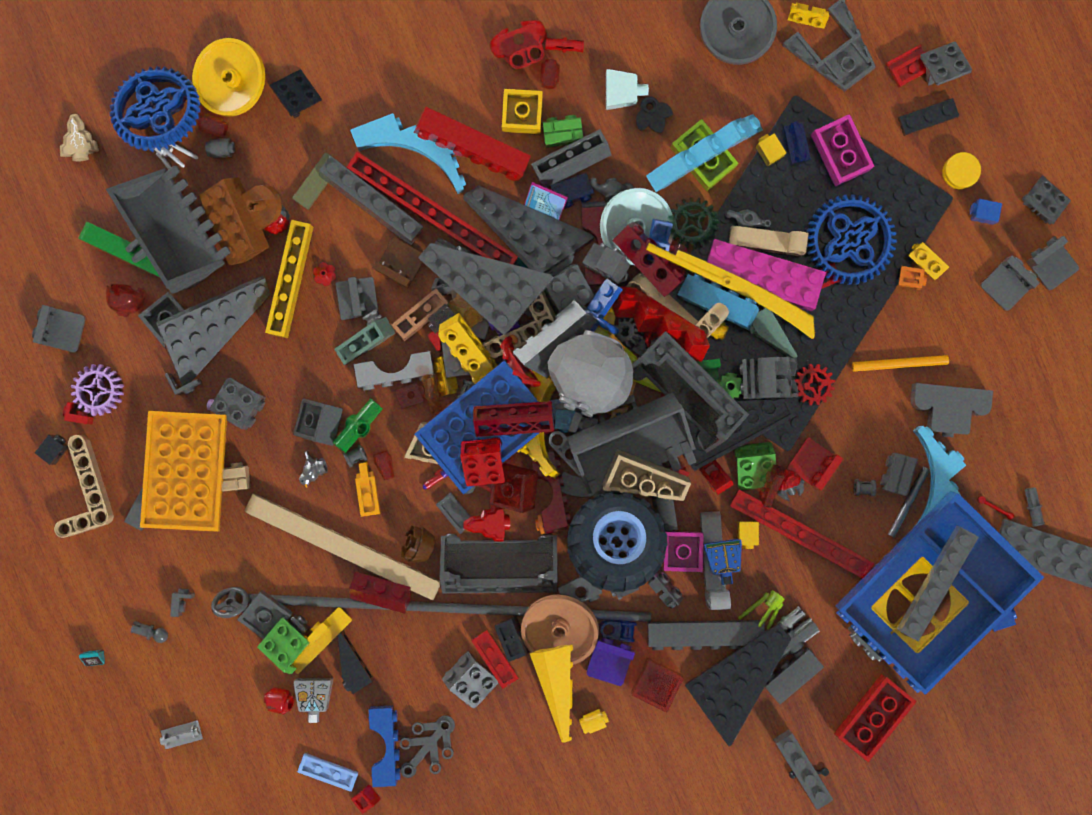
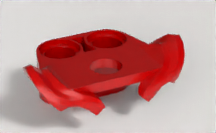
[490,20,547,70]
[500,336,541,389]

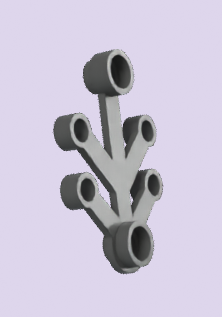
[400,715,455,778]

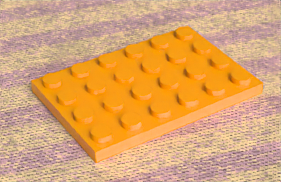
[140,411,227,531]

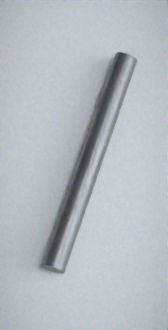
[888,467,930,538]

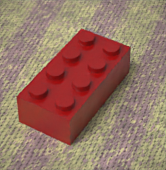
[834,674,917,762]

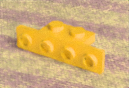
[292,607,352,674]

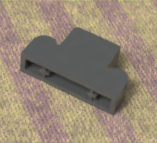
[910,383,993,437]

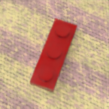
[471,629,519,689]

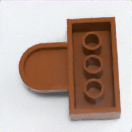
[199,177,282,266]

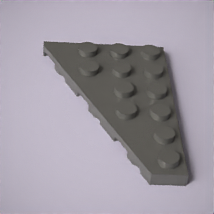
[463,185,594,273]
[418,243,555,335]
[156,276,270,386]

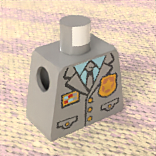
[294,678,333,723]

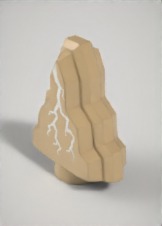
[60,114,99,161]

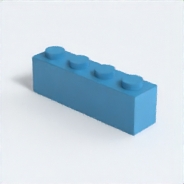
[678,274,759,330]

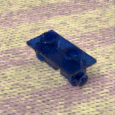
[784,121,811,164]

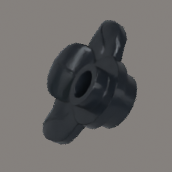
[636,97,673,133]

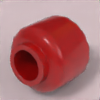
[264,687,294,715]

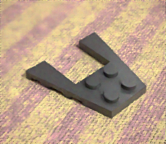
[782,0,876,92]

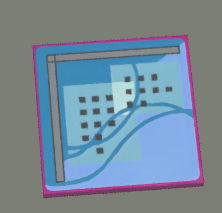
[525,182,568,220]

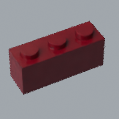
[349,572,411,614]

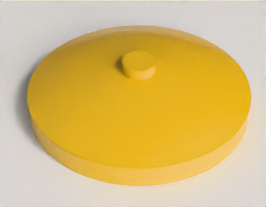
[192,38,265,116]

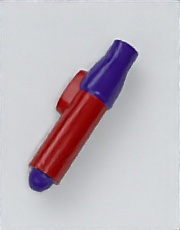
[423,468,448,489]

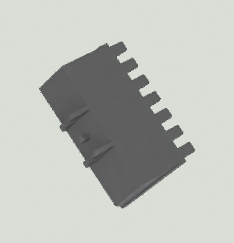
[566,393,696,498]

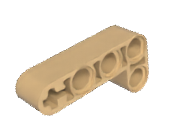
[729,226,808,256]

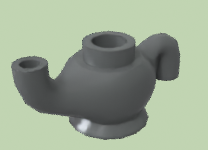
[590,178,634,201]
[725,209,771,228]

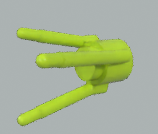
[738,590,785,630]

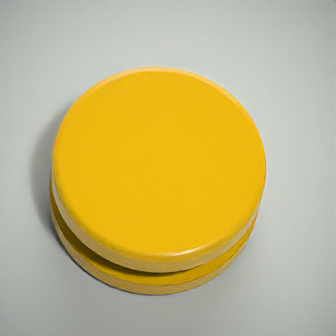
[942,152,981,190]

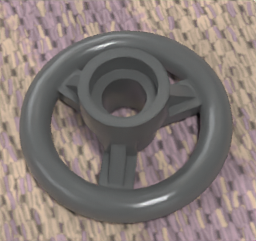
[211,587,249,618]

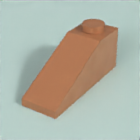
[391,289,448,342]

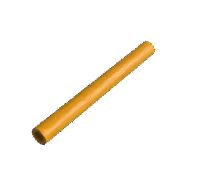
[852,355,949,372]

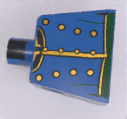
[703,539,742,585]

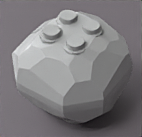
[548,330,633,417]

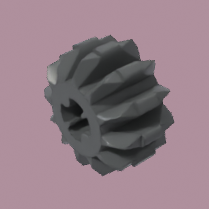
[614,317,645,348]

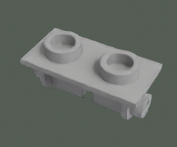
[160,720,203,749]

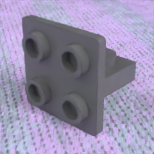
[921,42,972,85]
[336,277,379,320]

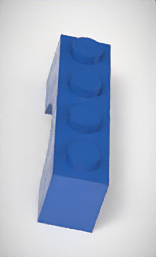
[369,705,401,787]

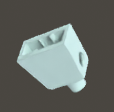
[606,69,649,110]

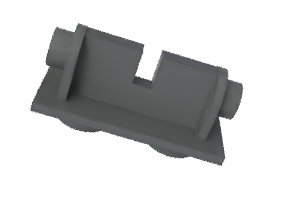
[648,569,683,609]

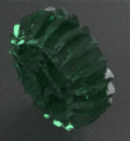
[668,197,719,249]

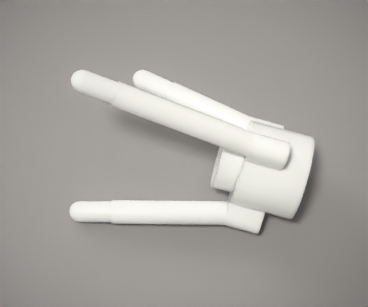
[155,144,198,177]

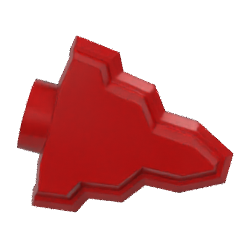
[463,503,510,542]

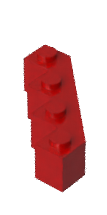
[612,287,710,362]

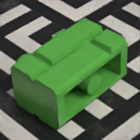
[543,115,583,148]

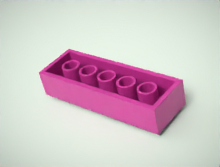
[702,239,826,311]

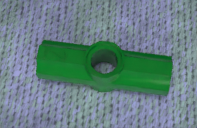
[333,399,382,453]

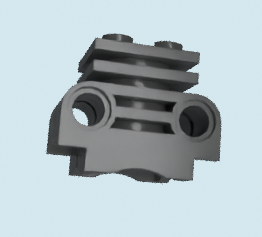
[740,357,798,399]

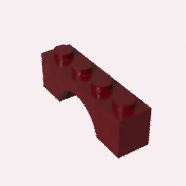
[581,207,606,286]
[531,451,571,534]

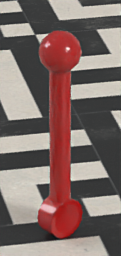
[977,496,1014,520]

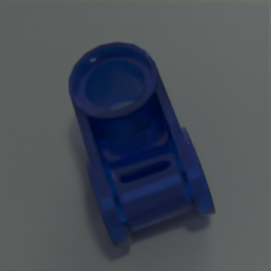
[599,620,637,642]

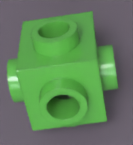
[716,373,743,399]

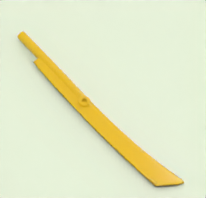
[646,243,815,339]

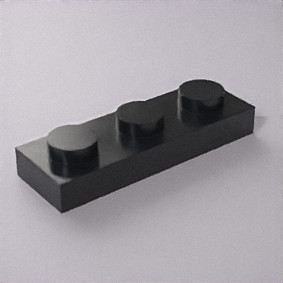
[898,98,959,136]

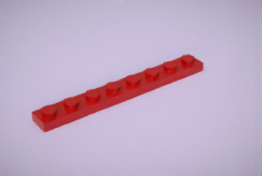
[729,489,874,579]

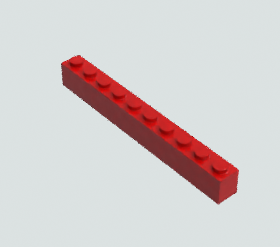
[346,152,518,265]

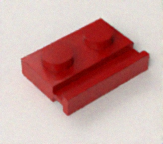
[886,44,926,88]

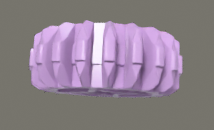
[71,364,124,416]

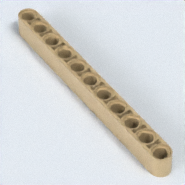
[244,493,441,600]

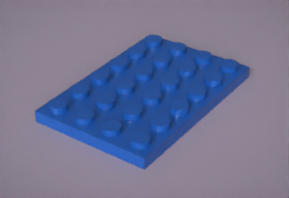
[414,360,554,495]

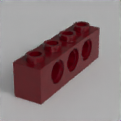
[612,222,686,297]

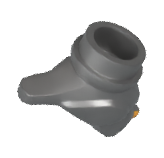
[299,451,328,488]

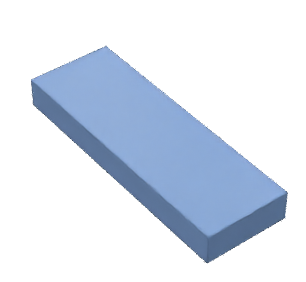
[297,753,359,792]

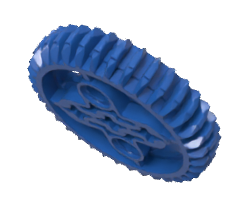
[109,66,200,152]
[806,194,897,285]

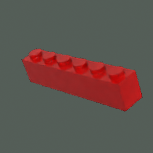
[413,107,531,181]

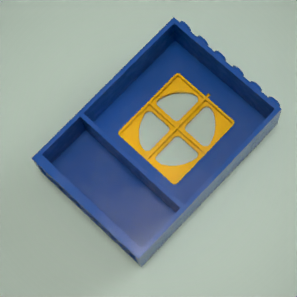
[835,491,1044,695]

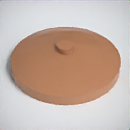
[521,595,599,665]

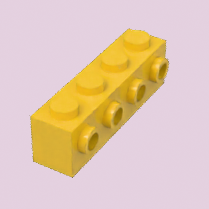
[438,313,498,384]

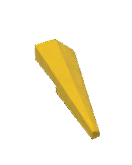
[530,645,573,743]

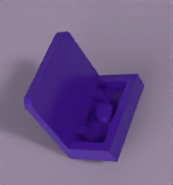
[586,637,635,686]

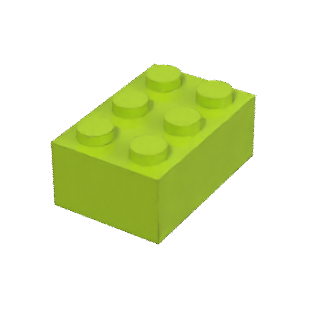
[670,119,739,191]

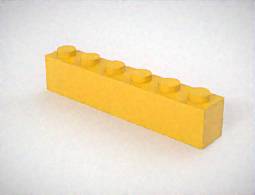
[265,220,314,338]

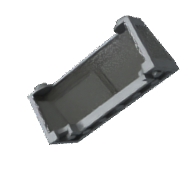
[632,331,749,453]
[440,533,557,593]

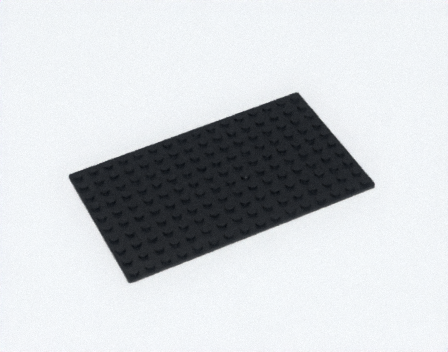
[630,95,953,451]

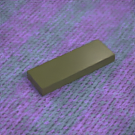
[292,152,339,210]

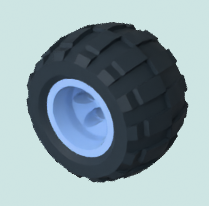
[567,492,668,592]

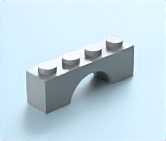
[354,351,435,391]

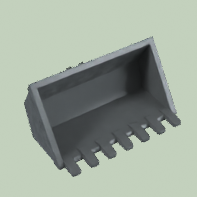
[106,166,230,294]

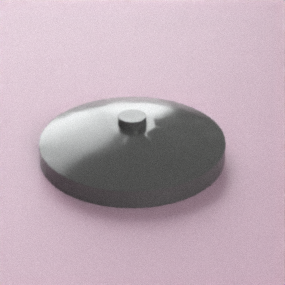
[700,0,777,65]

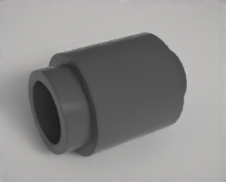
[205,138,235,158]

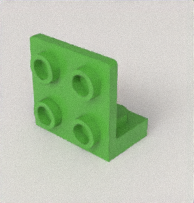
[734,442,776,490]
[257,618,309,674]

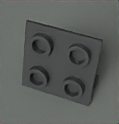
[1021,175,1071,225]

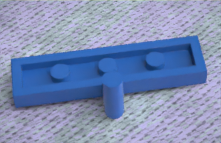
[587,278,623,335]

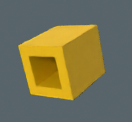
[756,133,786,166]
[737,521,759,549]

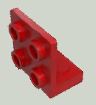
[460,438,505,486]
[787,438,843,491]

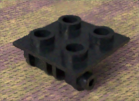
[269,69,322,118]

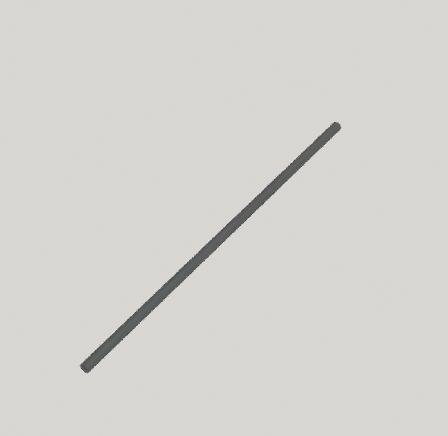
[248,594,651,622]

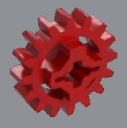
[794,364,835,406]

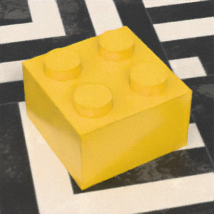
[502,89,543,134]

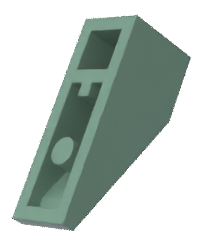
[749,308,798,358]
[334,317,395,365]

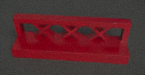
[473,401,554,437]

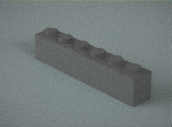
[319,156,423,246]
[897,525,979,641]
[647,620,765,650]

